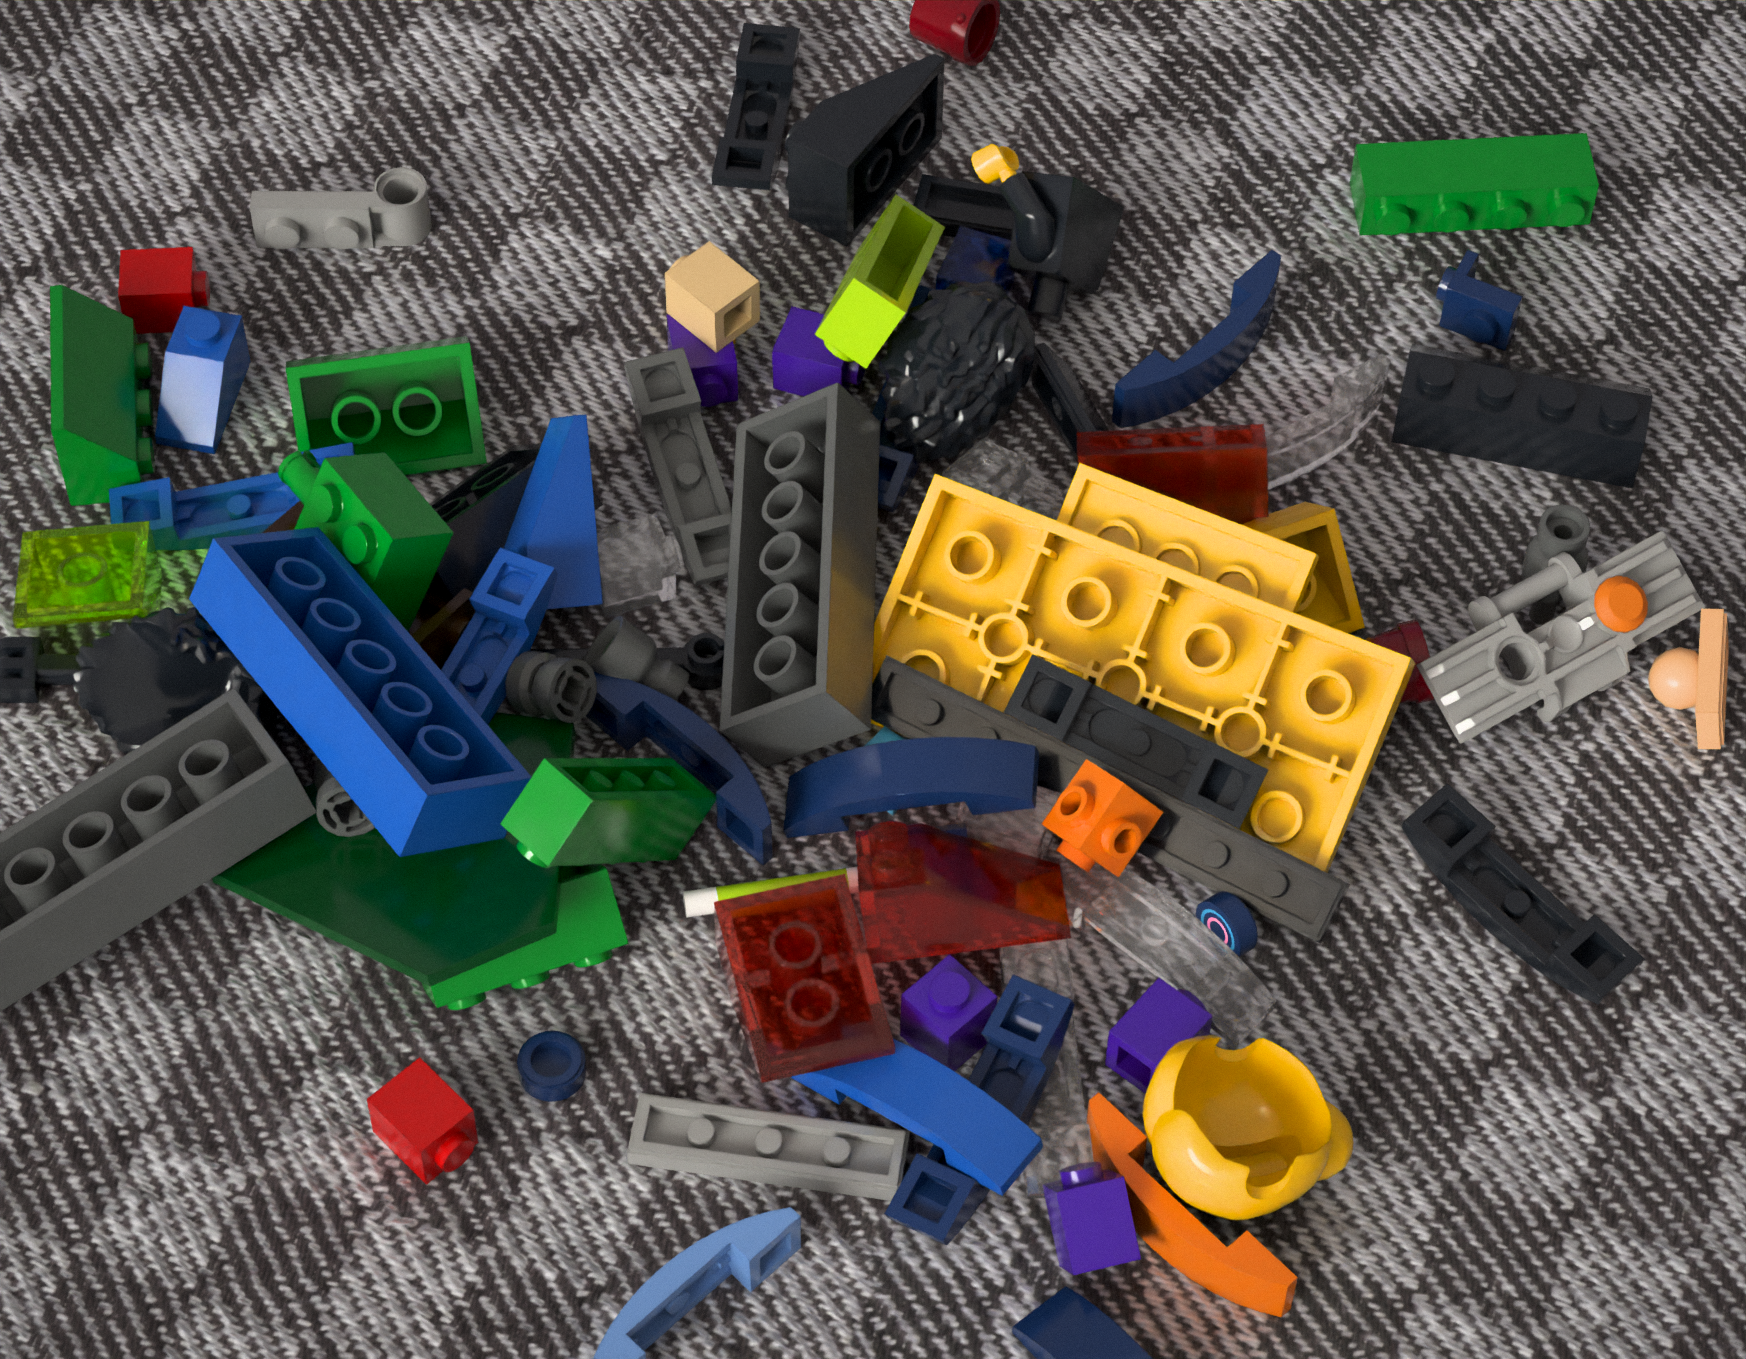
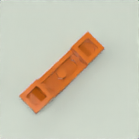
[1085,1092,1298,1317]

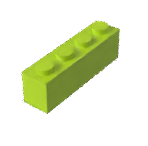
[814,194,945,368]

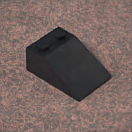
[785,54,945,247]

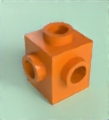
[1042,759,1163,877]

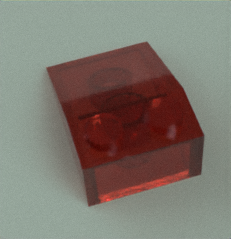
[855,821,1071,964]
[714,874,895,1083]

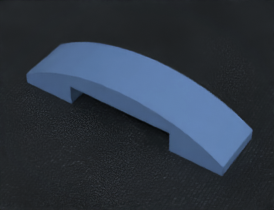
[593,1207,801,1359]

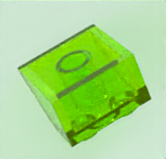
[13,521,162,630]

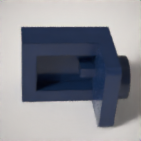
[1436,250,1523,351]

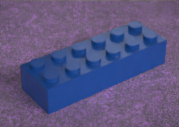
[189,527,532,857]

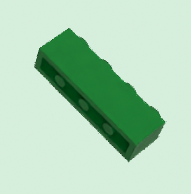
[1350,133,1599,236]
[500,758,716,868]

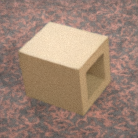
[665,241,760,353]

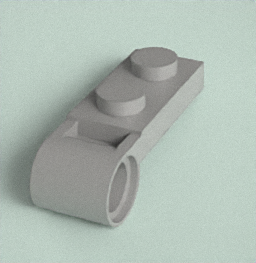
[250,167,432,249]

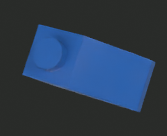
[155,306,251,454]

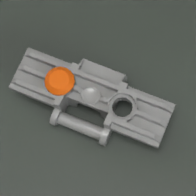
[1416,530,1705,744]

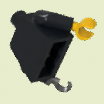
[971,144,1124,321]

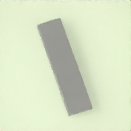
[627,1093,910,1201]

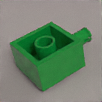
[278,450,454,631]

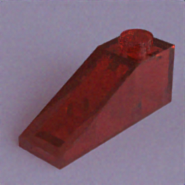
[1077,424,1269,524]

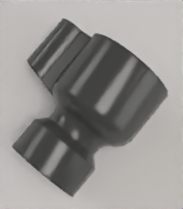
[1521,504,1590,625]
[581,616,689,701]

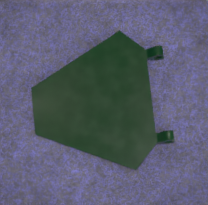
[212,712,576,987]

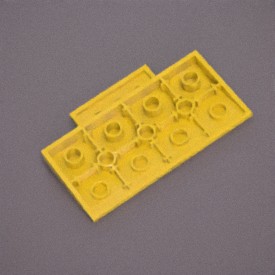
[871,463,1416,873]

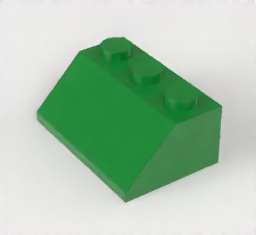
[50,285,155,506]
[285,336,487,475]
[422,864,629,1010]

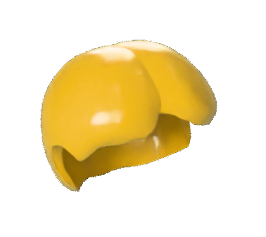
[1143,1035,1354,1220]

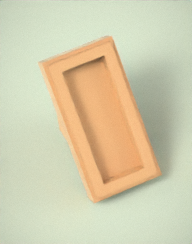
[1648,609,1729,749]

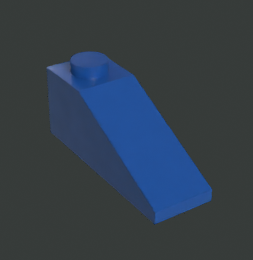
[503,414,603,609]

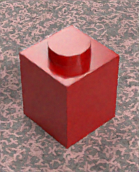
[118,247,210,334]
[367,1057,479,1185]

